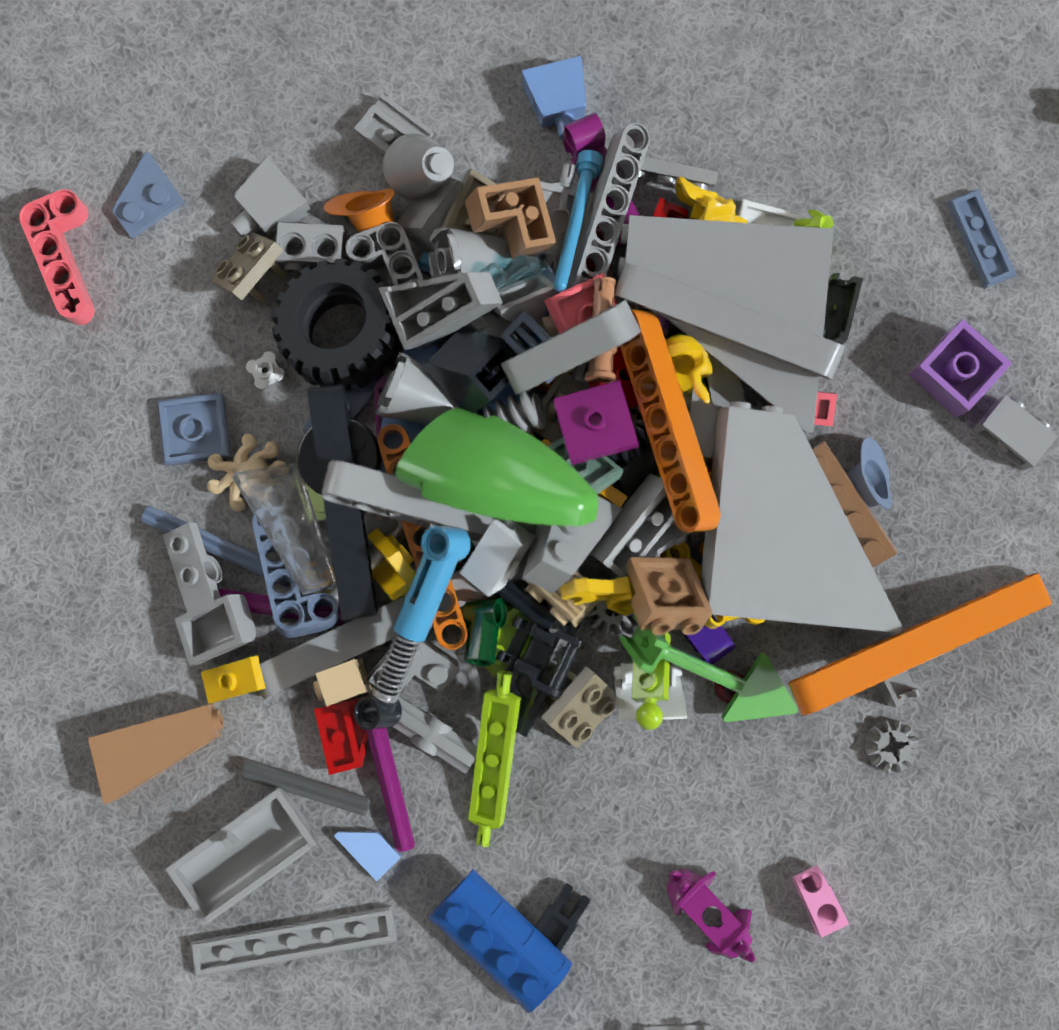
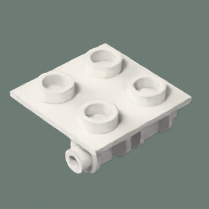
[613,662,687,722]

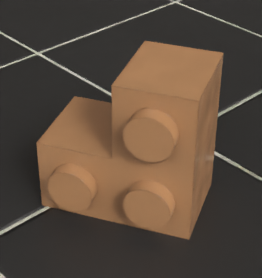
[465,177,556,260]

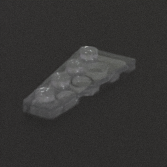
[233,463,336,595]

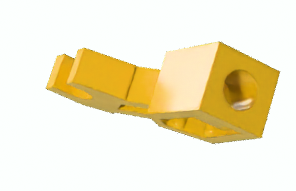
[560,576,635,616]

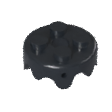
[297,417,382,495]

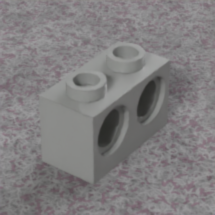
[276,222,347,275]

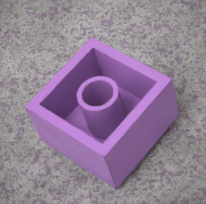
[908,319,1012,417]

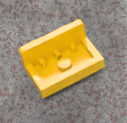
[367,528,415,600]

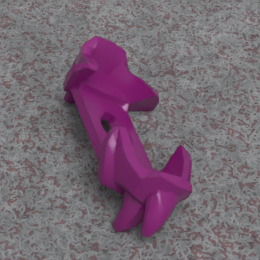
[667,868,756,963]

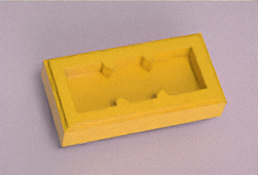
[201,656,266,704]

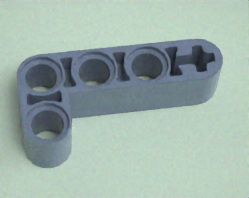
[252,507,338,638]

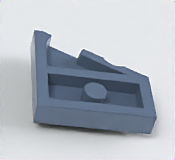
[112,152,185,239]

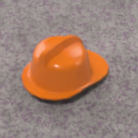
[323,189,396,232]

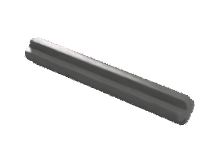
[241,760,371,816]

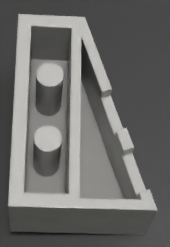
[522,496,622,593]

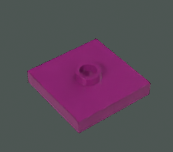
[553,380,639,465]

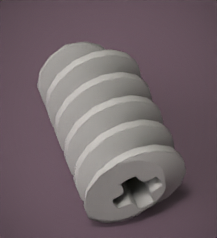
[475,391,546,434]

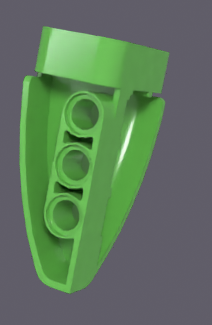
[396,408,599,526]

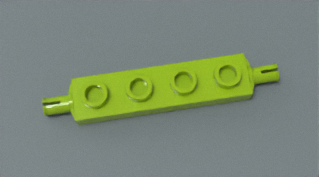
[468,670,521,847]

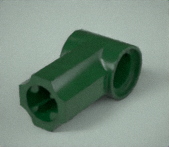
[463,598,507,667]

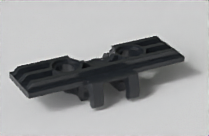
[495,599,586,737]

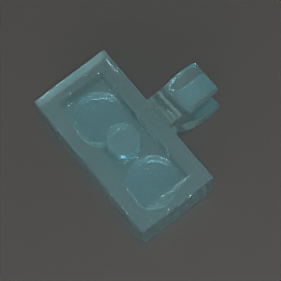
[480,254,548,290]

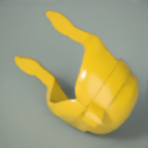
[665,335,712,404]

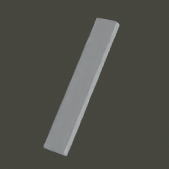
[190,906,397,977]

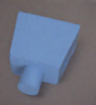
[522,56,586,139]

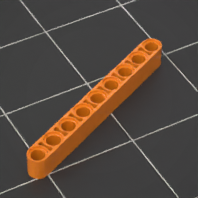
[788,572,1052,716]

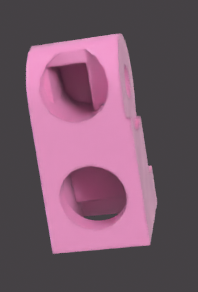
[792,865,849,938]

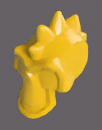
[675,176,748,223]

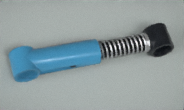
[354,526,470,731]

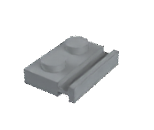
[354,93,433,154]

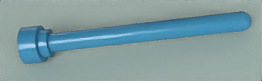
[553,150,604,292]

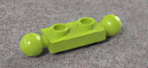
[631,633,671,730]

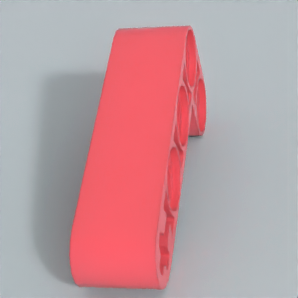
[19,189,95,325]

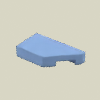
[334,831,402,882]

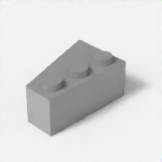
[379,272,503,350]
[589,473,691,578]

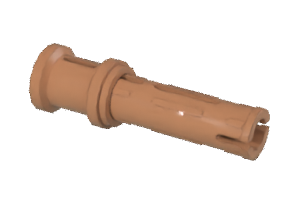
[585,277,617,383]

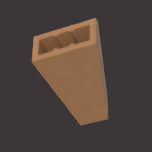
[88,704,224,804]

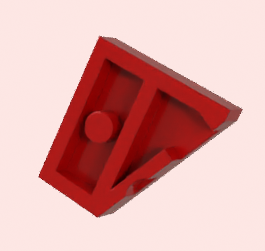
[314,697,368,775]

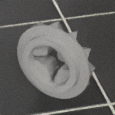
[865,719,919,773]

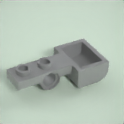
[163,522,256,666]

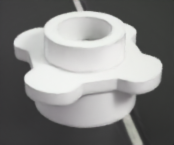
[246,351,285,389]

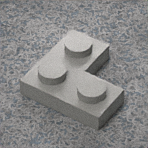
[368,639,461,692]

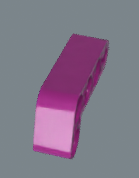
[563,112,640,249]

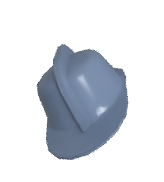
[847,438,893,510]

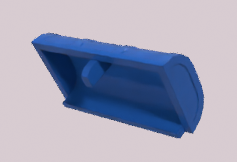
[428,869,573,1013]

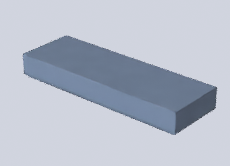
[947,189,1017,289]

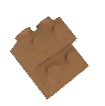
[625,557,713,635]

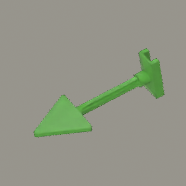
[619,614,798,722]

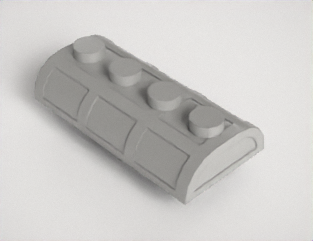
[165,788,318,926]

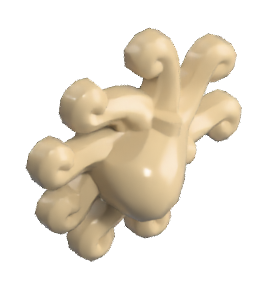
[207,434,289,512]

